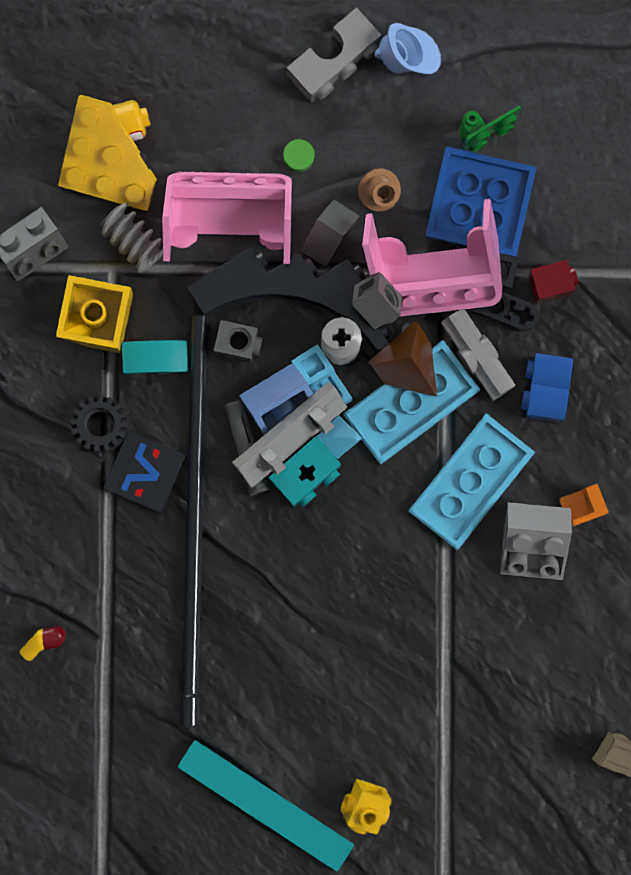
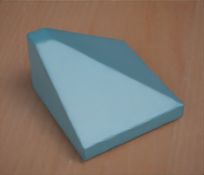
[317,415,362,459]

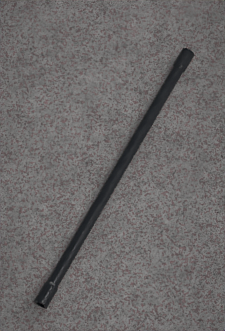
[180,316,209,725]

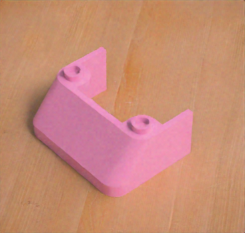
[162,172,292,264]
[362,199,502,316]

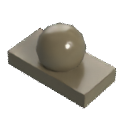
[592,733,631,777]

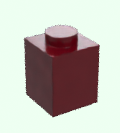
[528,260,578,304]

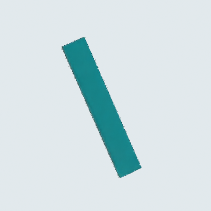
[177,740,355,872]

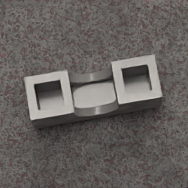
[287,7,381,102]

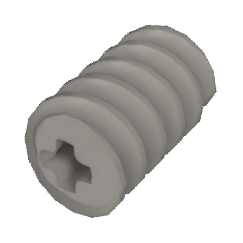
[100,202,163,272]
[321,317,362,365]

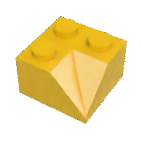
[56,275,133,354]

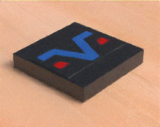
[103,431,186,513]

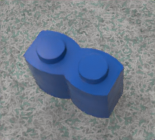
[521,353,573,423]

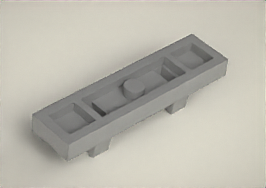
[232,382,347,488]

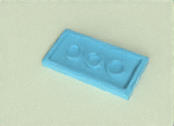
[343,340,481,465]
[408,414,535,550]

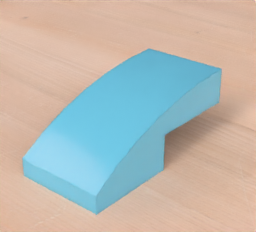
[291,344,353,405]

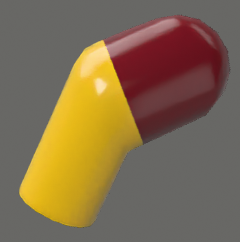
[20,626,66,661]

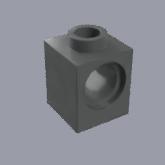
[352,271,402,329]
[214,320,263,362]

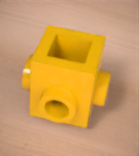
[341,779,391,835]

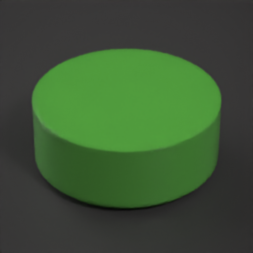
[283,139,315,172]

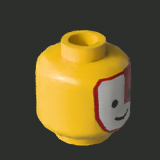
[112,100,151,141]

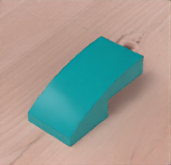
[122,340,189,375]

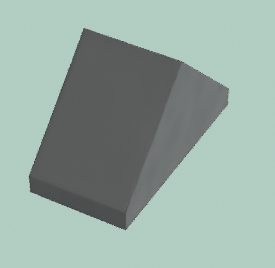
[300,200,360,268]

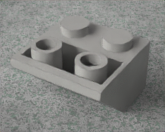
[500,502,572,580]

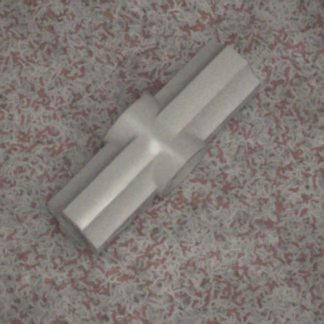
[441,309,516,401]

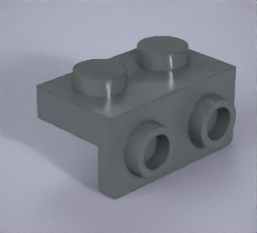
[0,207,68,281]

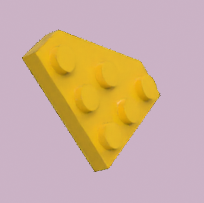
[58,95,157,211]

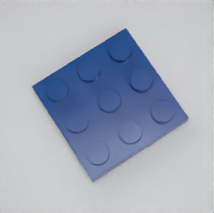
[425,146,537,257]

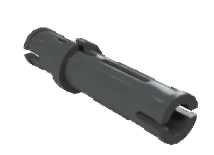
[224,400,269,496]

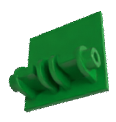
[459,106,521,153]

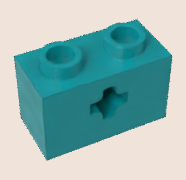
[269,436,341,507]

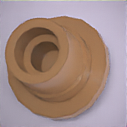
[358,168,401,212]

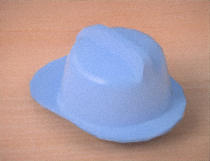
[374,23,441,74]

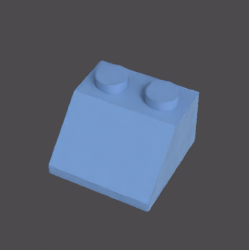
[239,363,313,436]

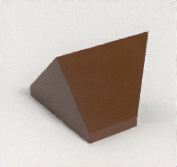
[368,321,437,397]

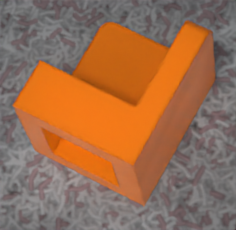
[559,484,609,527]

